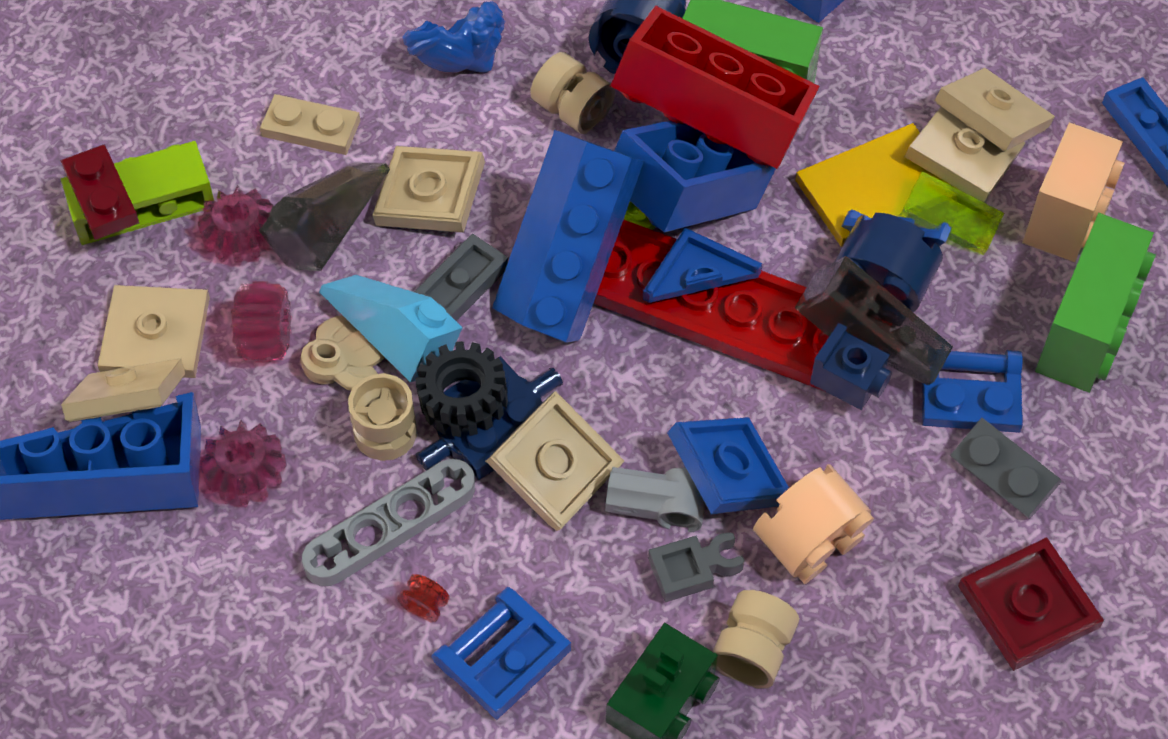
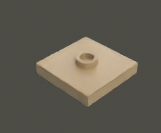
[934,68,1055,151]
[905,107,1025,203]
[372,146,485,233]
[97,285,210,378]
[61,358,185,422]
[486,391,624,531]

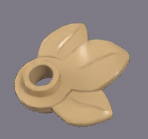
[300,315,385,391]

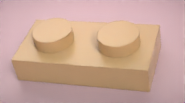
[260,94,360,155]

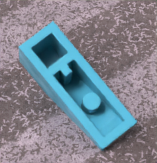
[319,275,463,382]

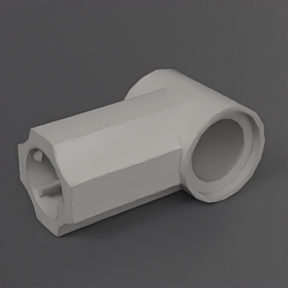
[605,467,706,532]

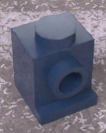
[810,323,892,410]

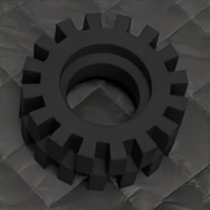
[416,341,508,437]

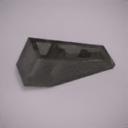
[259,162,390,271]
[795,256,953,385]

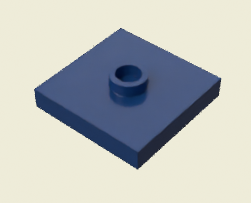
[667,417,789,514]

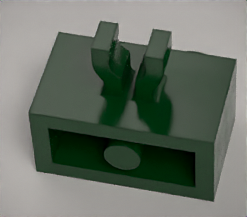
[606,622,720,739]

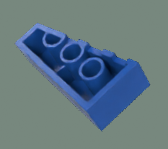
[0,392,201,520]

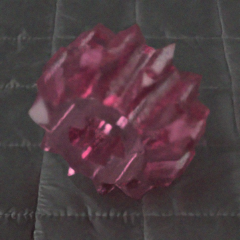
[198,185,279,267]
[230,281,292,363]
[200,420,287,508]

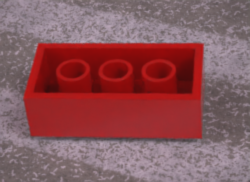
[610,5,820,169]

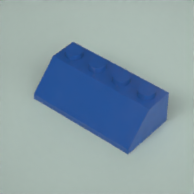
[492,130,644,342]

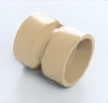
[530,52,615,134]
[348,373,417,461]
[712,590,800,689]

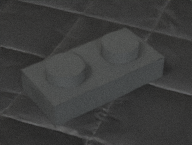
[414,233,508,321]
[950,418,1062,519]

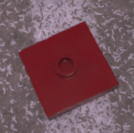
[958,537,1104,671]

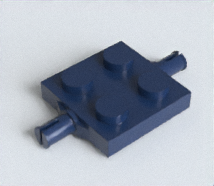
[416,356,563,480]

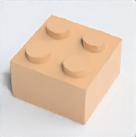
[1022,122,1125,262]

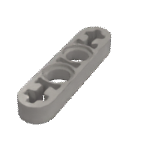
[302,459,475,586]

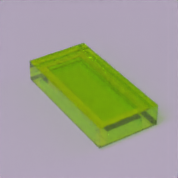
[900,171,1005,255]

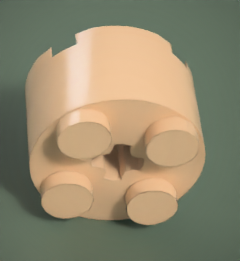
[753,464,874,584]

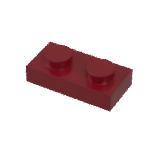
[60,144,139,240]

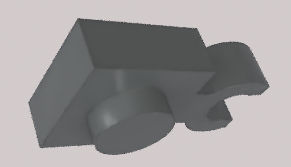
[648,533,744,602]

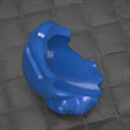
[402,1,505,73]

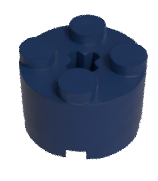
[588,0,686,74]
[832,213,943,322]

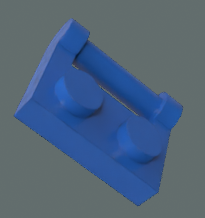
[922,344,1023,433]
[431,587,571,720]

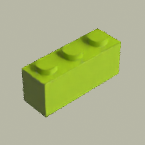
[60,140,216,245]

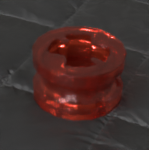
[397,574,450,622]

